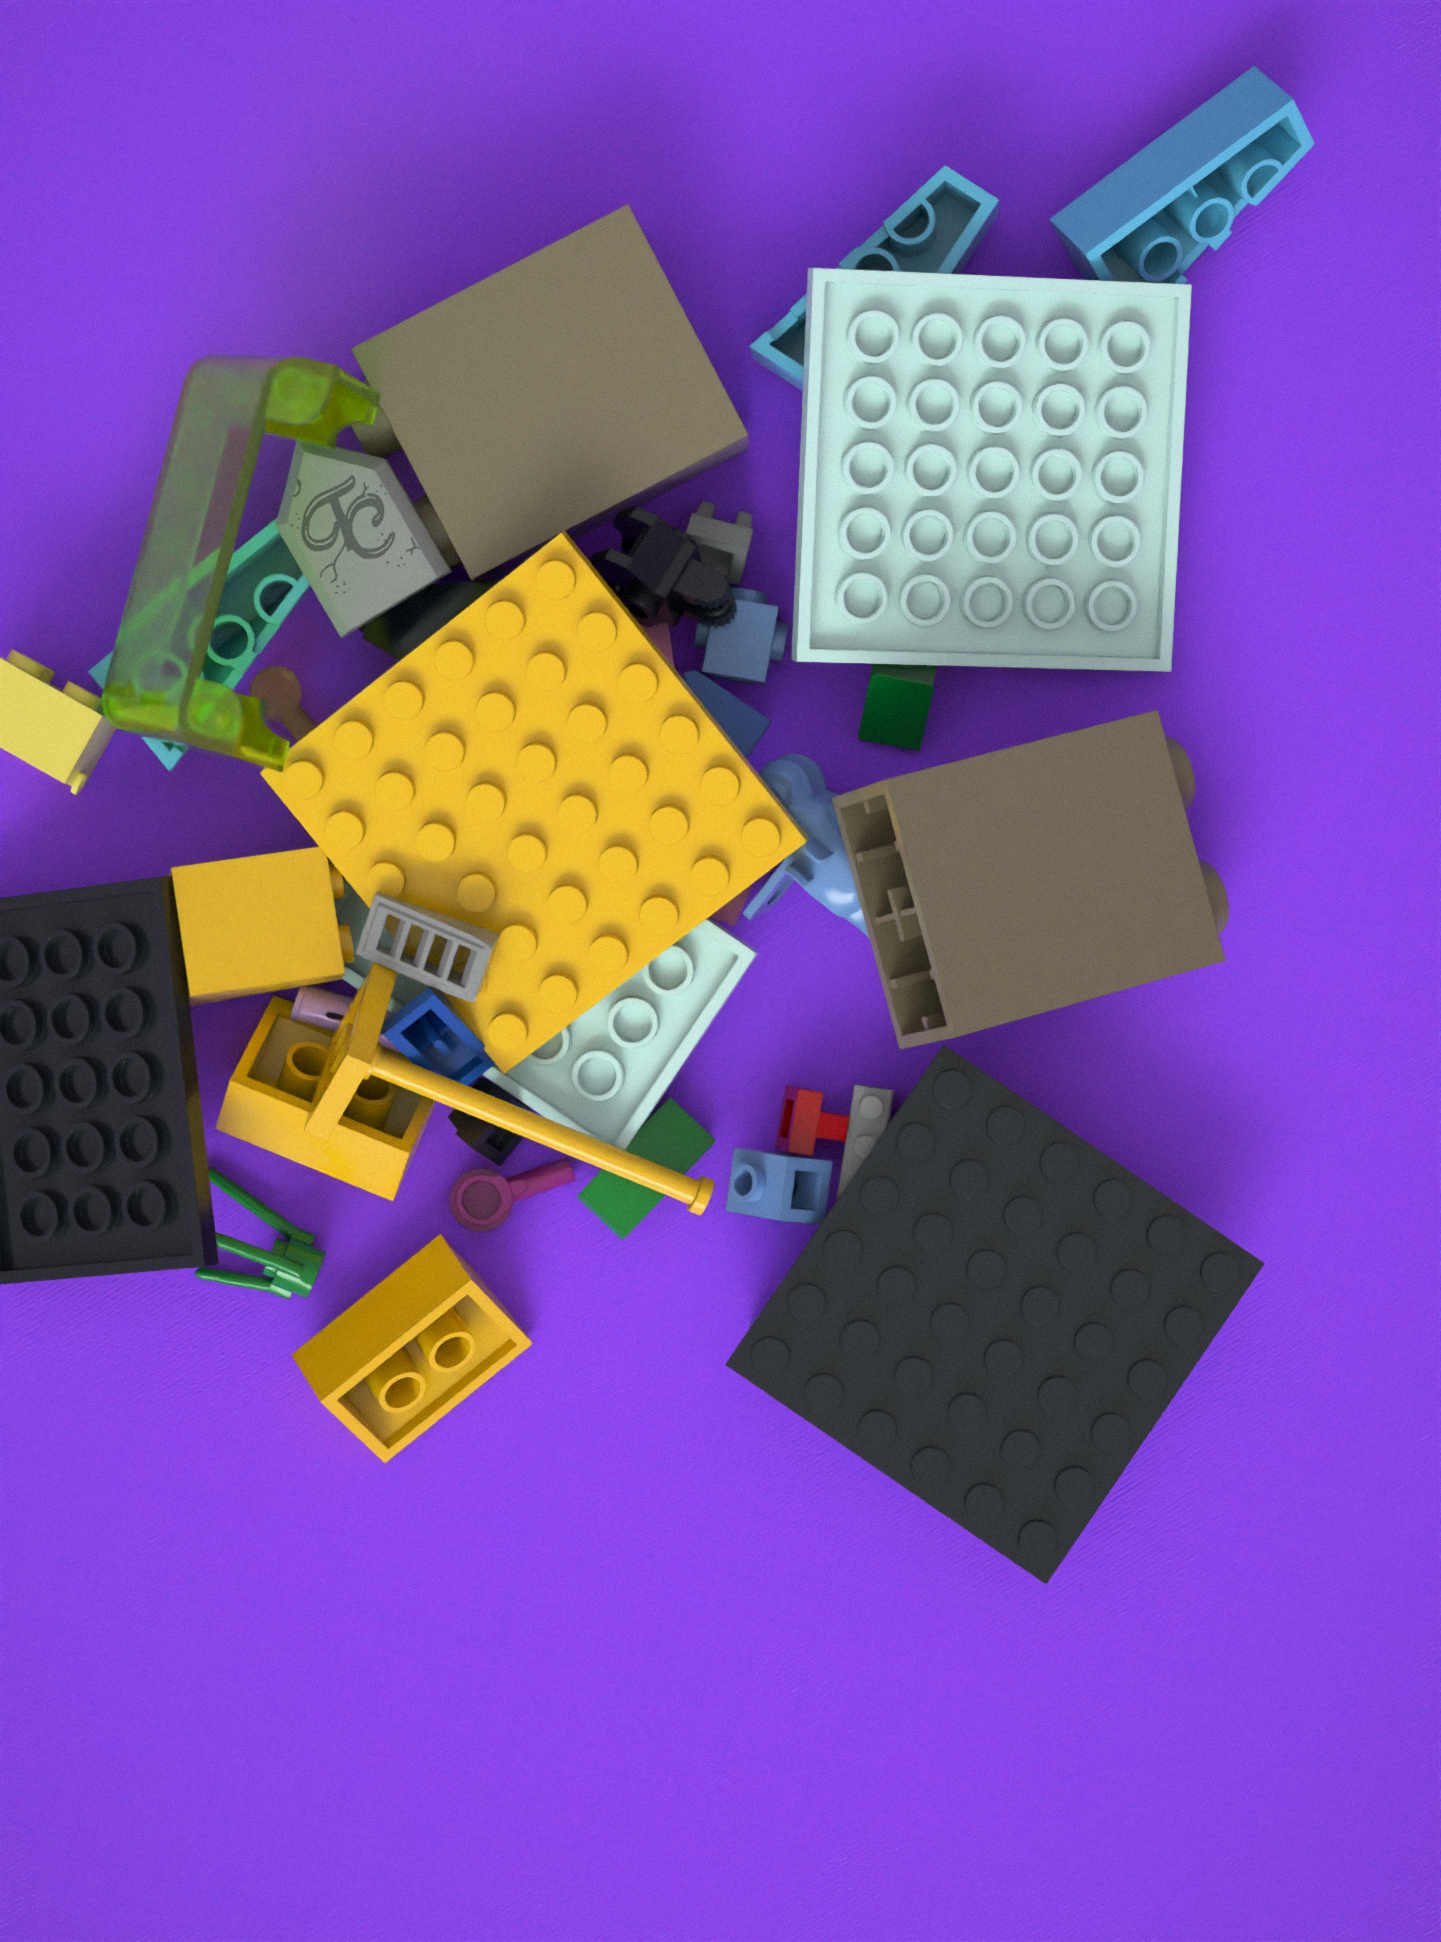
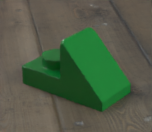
[857,664,937,751]

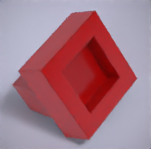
[775,1085,850,1156]

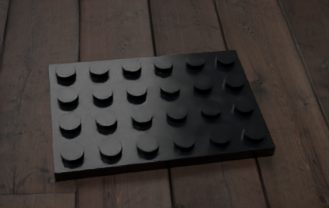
[0,876,219,1284]

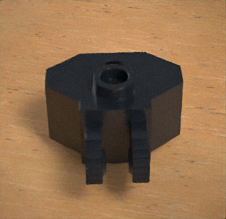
[589,506,737,628]

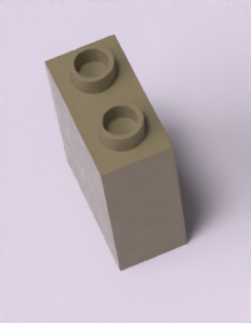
[336,204,749,582]
[831,710,1229,1049]

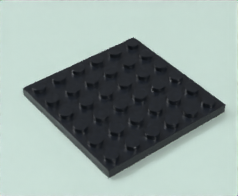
[725,1044,1265,1584]

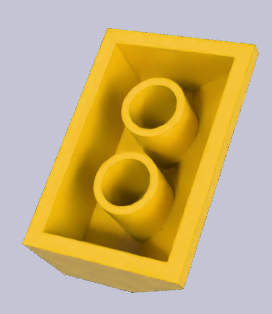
[215,995,436,1201]
[291,1234,533,1463]

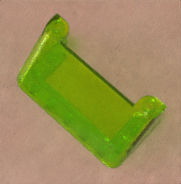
[102,354,381,773]

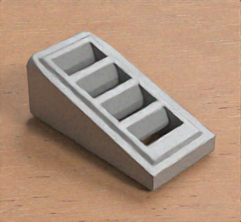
[356,891,500,1003]

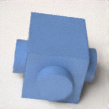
[694,587,789,687]
[726,1148,833,1224]

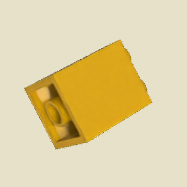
[168,847,354,1006]

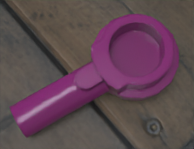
[449,1157,576,1232]

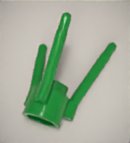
[195,1167,326,1300]

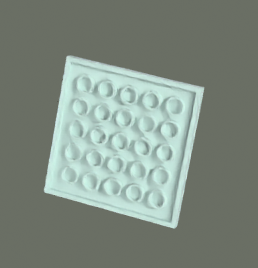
[791,268,1192,672]

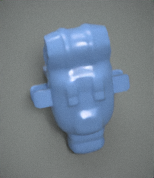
[743,753,869,938]

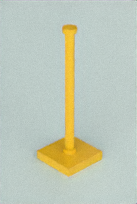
[303,962,714,1216]

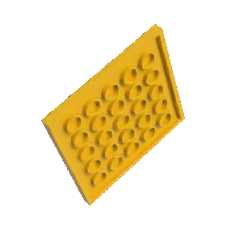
[260,530,808,1074]

